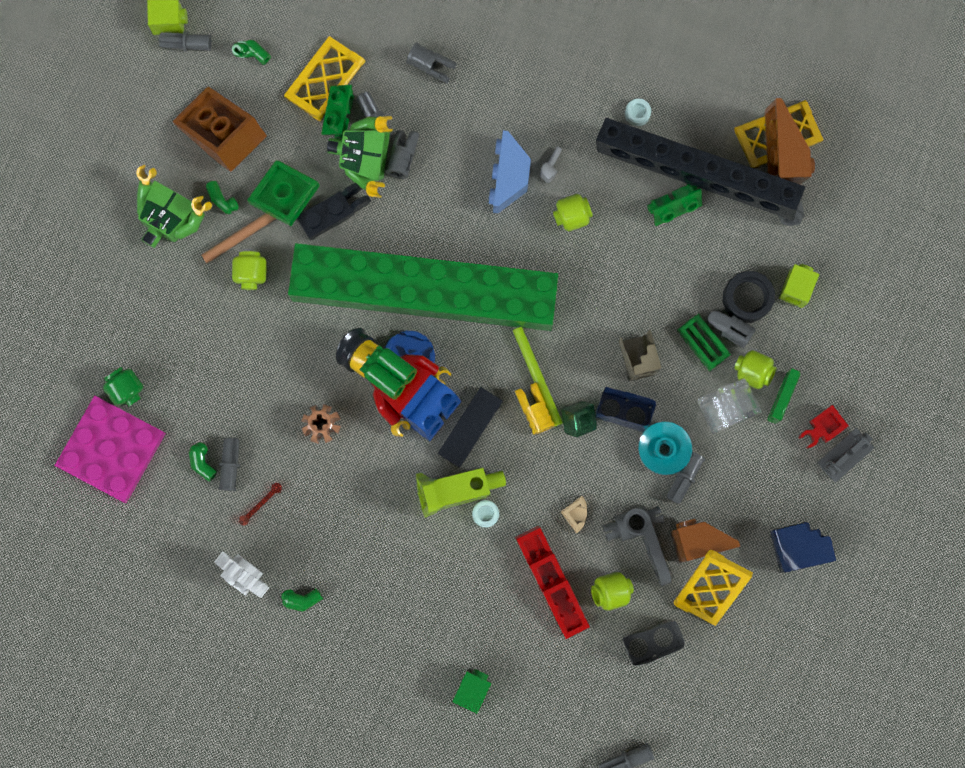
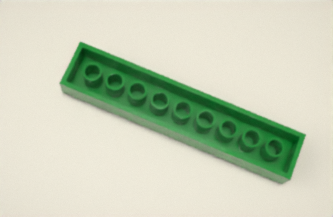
[288,243,559,331]

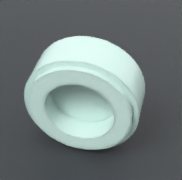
[625,99,651,126]
[472,500,499,528]

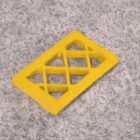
[284,36,366,121]
[734,100,823,168]
[673,550,753,626]

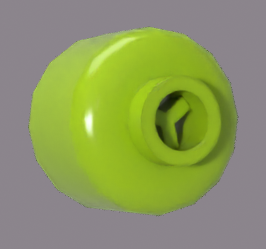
[553,193,593,232]
[232,251,267,290]
[734,350,777,389]
[591,572,634,611]

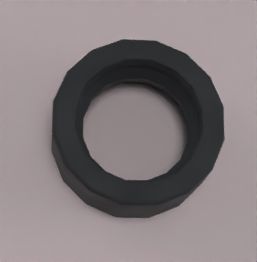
[722,271,775,323]

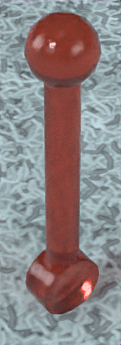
[239,483,283,526]

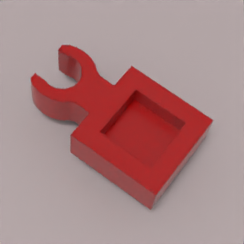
[798,405,849,449]

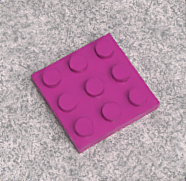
[54,395,166,504]

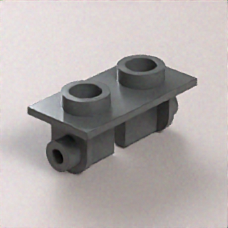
[817,428,874,483]

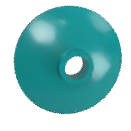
[638,422,692,475]

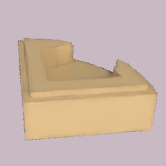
[561,496,587,534]

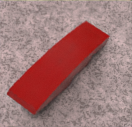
[515,525,590,639]

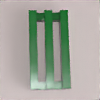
[677,314,731,372]
[767,368,801,424]

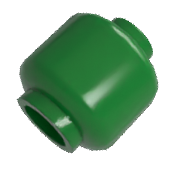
[103,367,144,407]

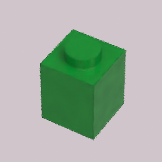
[452,668,492,714]

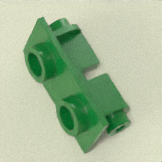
[321,84,355,140]
[647,184,703,226]

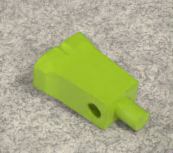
[415,468,506,518]

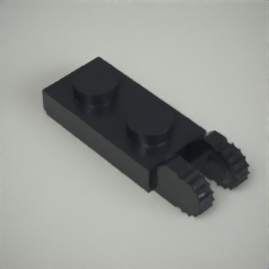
[297,183,371,241]

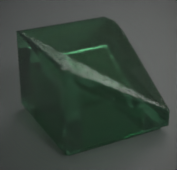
[561,401,597,438]

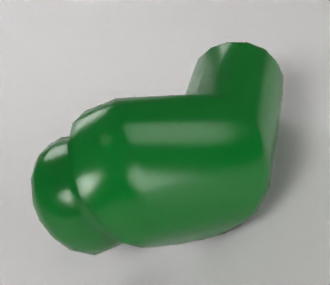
[232,40,271,65]
[206,181,239,214]
[188,442,217,482]
[281,588,323,612]

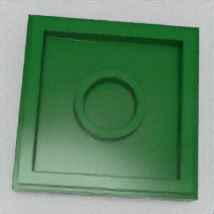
[247,159,320,226]

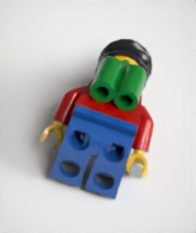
[336,328,461,442]

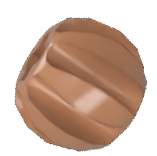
[301,404,341,444]

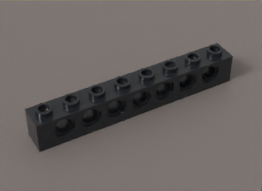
[596,117,806,221]

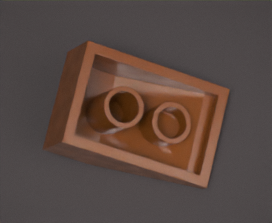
[172,86,267,172]
[765,98,815,184]

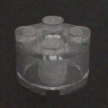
[697,378,762,434]

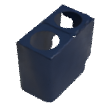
[595,387,656,432]
[770,522,836,573]

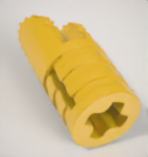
[515,383,555,435]

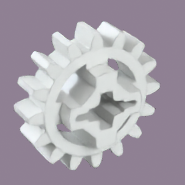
[214,551,269,598]

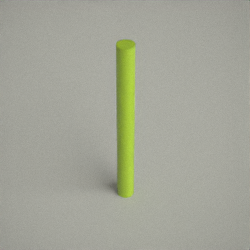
[513,327,563,427]

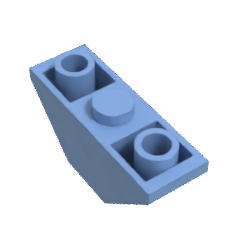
[489,130,531,213]

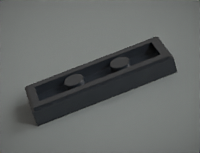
[437,387,503,468]

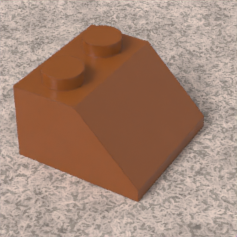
[671,519,740,563]

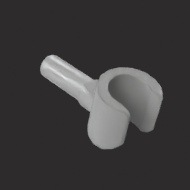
[540,147,562,183]

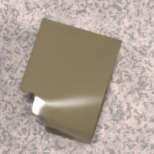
[619,329,662,381]

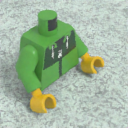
[327,116,393,198]
[136,165,212,248]

